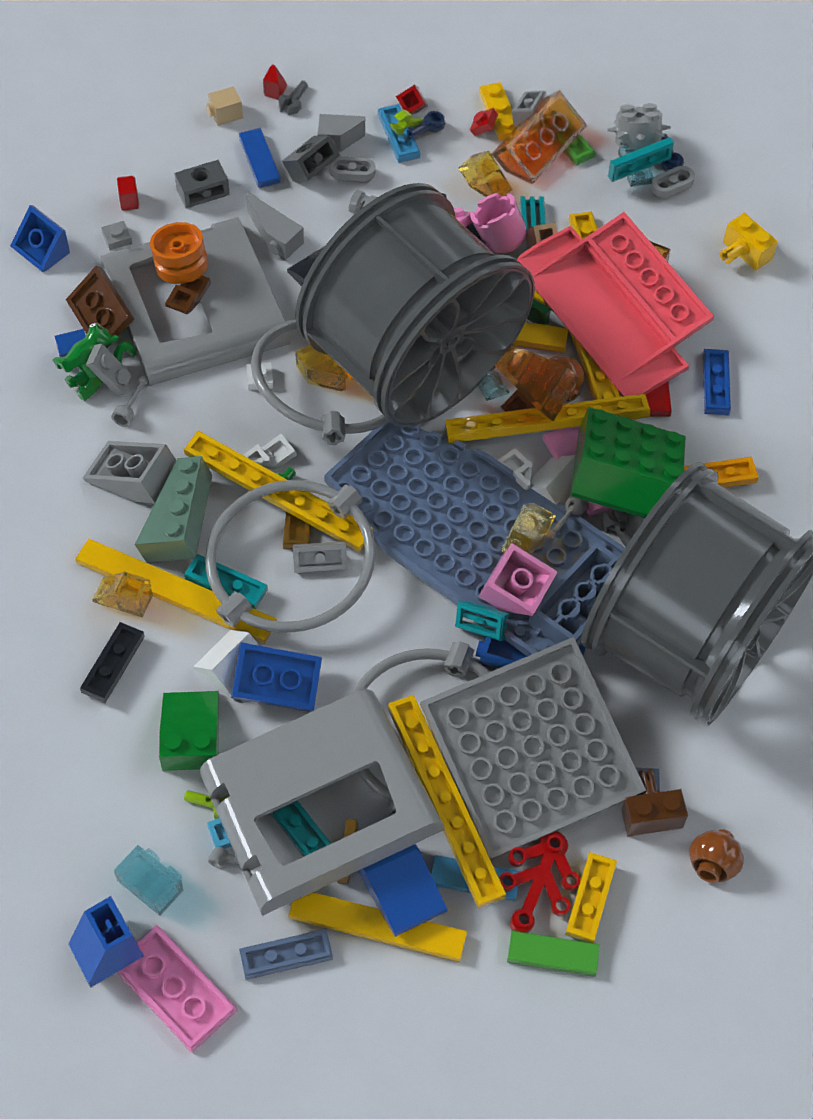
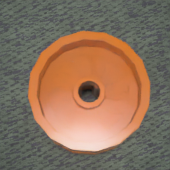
[149,222,209,284]

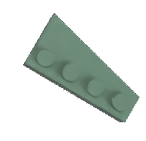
[134,456,213,563]

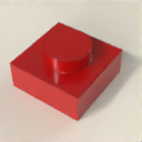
[470,108,498,136]

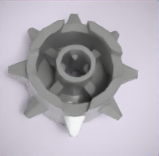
[607,103,671,150]

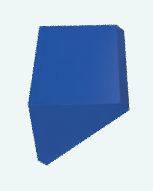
[10,205,70,272]

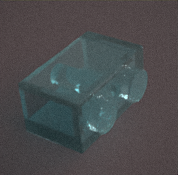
[114,845,184,916]

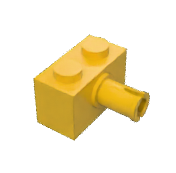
[720,212,778,271]

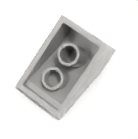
[83,441,176,503]

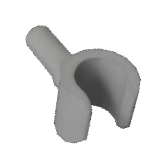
[208,847,239,868]

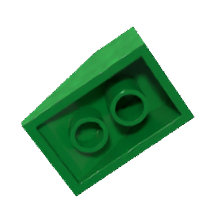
[159,691,219,771]

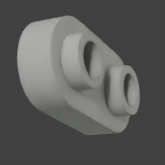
[329,156,376,181]
[651,166,695,198]

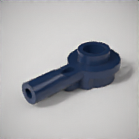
[407,111,446,139]
[661,134,684,172]

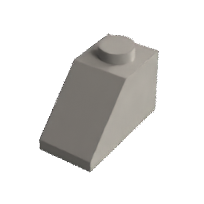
[318,114,365,152]

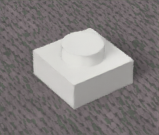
[246,362,273,390]

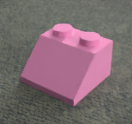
[478,543,558,616]

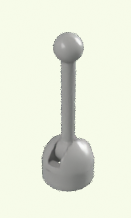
[111,375,148,427]
[546,496,588,540]

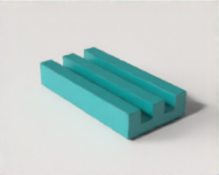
[520,196,546,229]
[455,601,509,641]

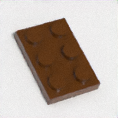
[65,266,134,348]

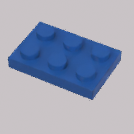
[231,642,322,712]

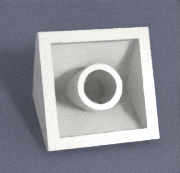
[530,455,575,506]
[194,630,259,700]

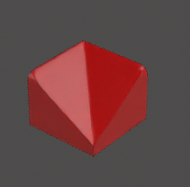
[263,64,287,100]
[396,84,428,114]
[117,175,139,211]

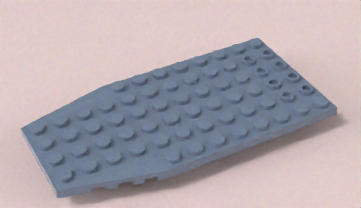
[324,422,625,656]

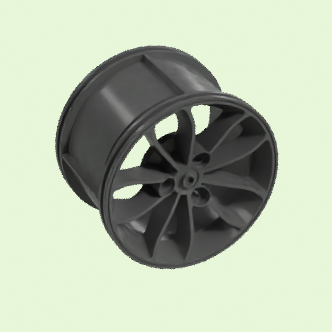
[295,183,535,427]
[581,462,813,727]

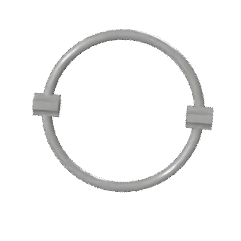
[251,319,390,446]
[205,480,376,632]
[351,641,490,815]

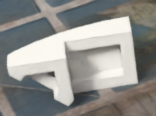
[243,434,297,469]
[498,448,532,490]

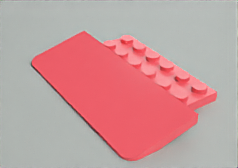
[517,212,714,396]

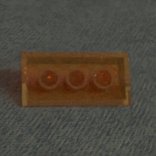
[491,90,588,184]

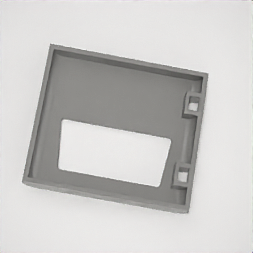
[100,217,291,386]
[200,689,445,916]

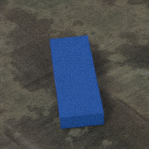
[239,128,281,188]
[703,349,731,415]

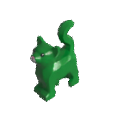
[52,323,136,401]

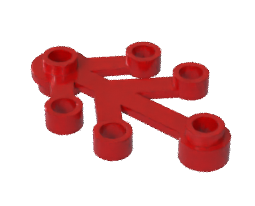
[499,831,581,933]

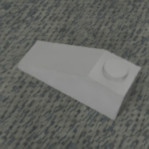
[246,193,304,260]

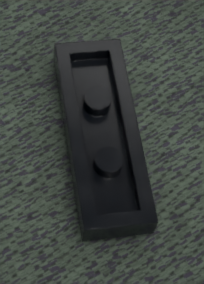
[80,622,145,703]

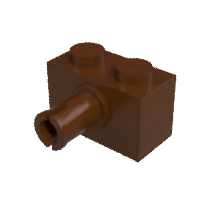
[621,769,688,837]

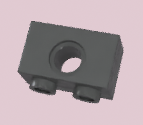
[282,135,340,181]
[174,160,230,208]

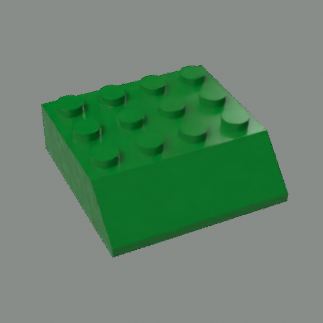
[571,407,686,518]

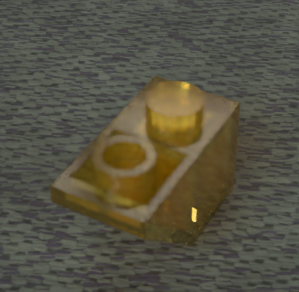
[458,151,513,197]
[295,345,348,392]
[500,503,556,555]
[92,572,153,618]

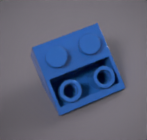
[68,896,144,988]

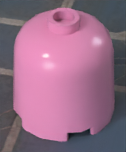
[470,193,527,254]

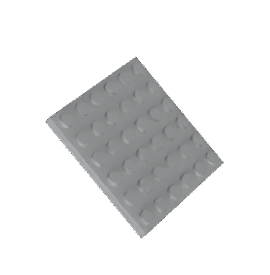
[420,637,646,860]

